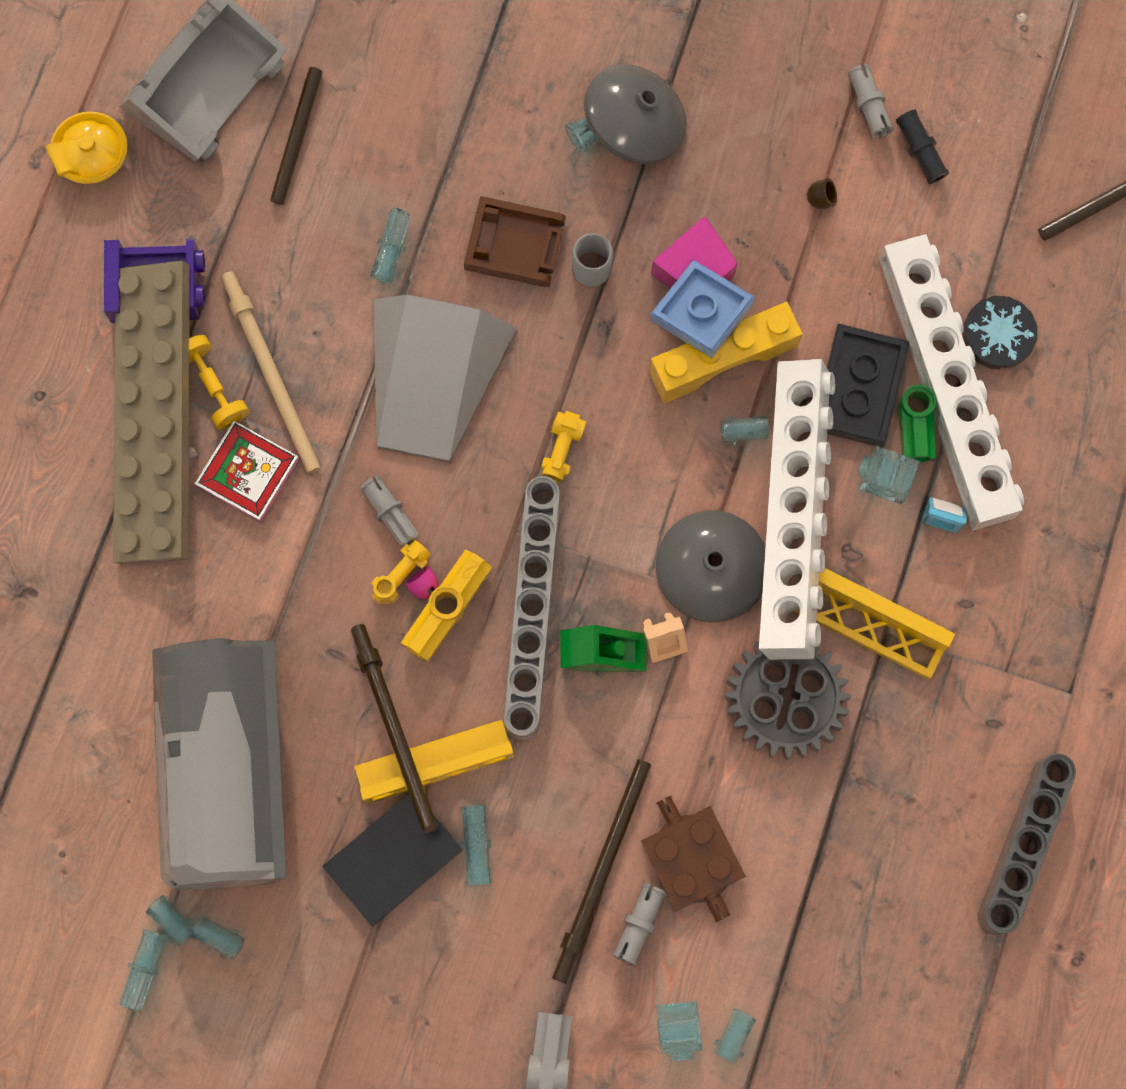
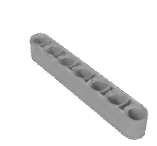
[504,476,560,740]

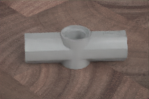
[526,1012,572,1089]

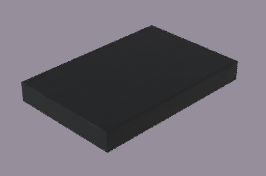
[827,323,910,448]
[323,794,463,927]

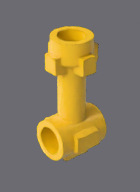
[540,411,586,483]
[371,540,431,605]

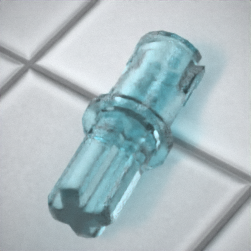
[370,208,411,283]
[119,929,168,1011]

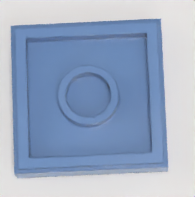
[650,260,755,358]

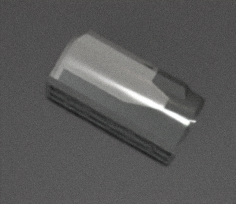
[152,638,286,889]

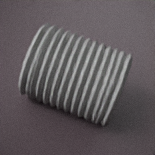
[572,233,613,287]

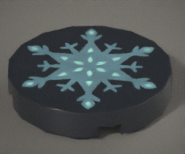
[963,296,1037,369]

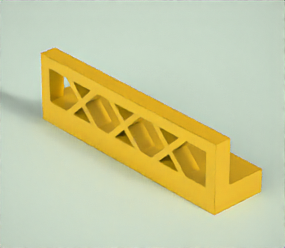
[794,568,955,680]
[354,720,514,804]

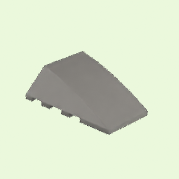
[373,294,517,462]

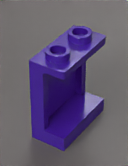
[104,239,206,323]

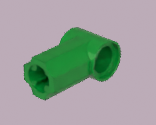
[896,384,936,463]

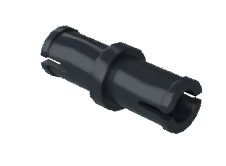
[895,109,949,184]

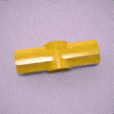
[401,549,493,662]

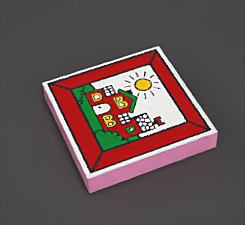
[195,421,299,523]

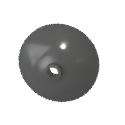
[584,64,687,164]
[656,510,766,622]

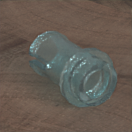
[721,415,769,445]
[145,895,196,946]
[191,916,245,959]
[714,1009,756,1063]

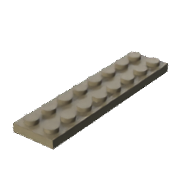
[113,261,190,565]

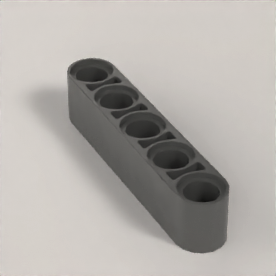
[978,753,1076,935]

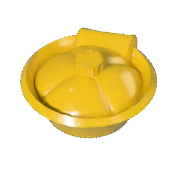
[45,112,127,184]

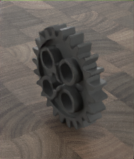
[724,641,851,760]

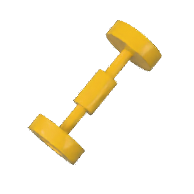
[189,335,250,430]

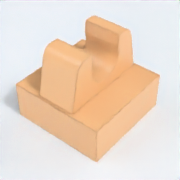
[643,613,688,663]

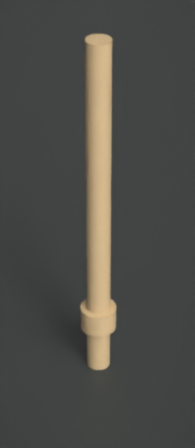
[220,271,321,474]

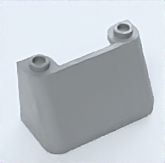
[119,0,288,161]

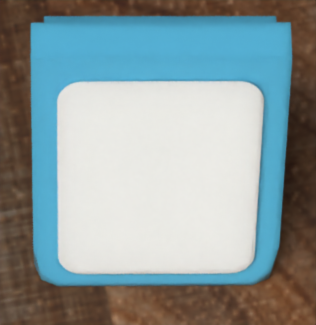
[922,497,967,533]

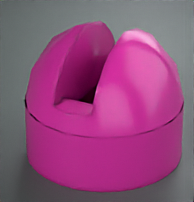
[405,566,439,600]

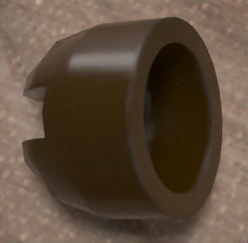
[806,178,837,209]

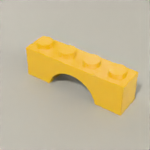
[649,301,803,404]

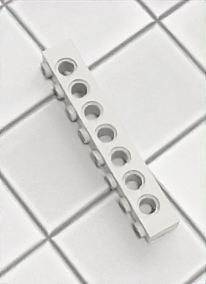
[879,234,1024,531]
[759,359,835,660]

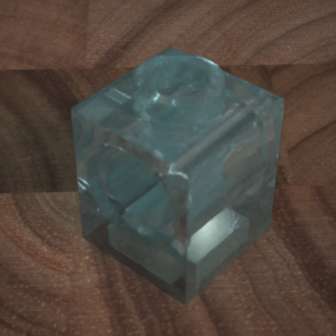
[857,446,920,504]
[655,1001,703,1061]

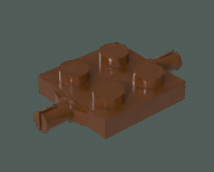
[641,796,746,922]

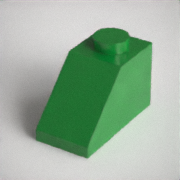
[560,625,646,672]

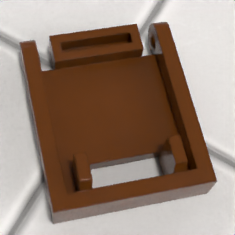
[464,196,566,287]

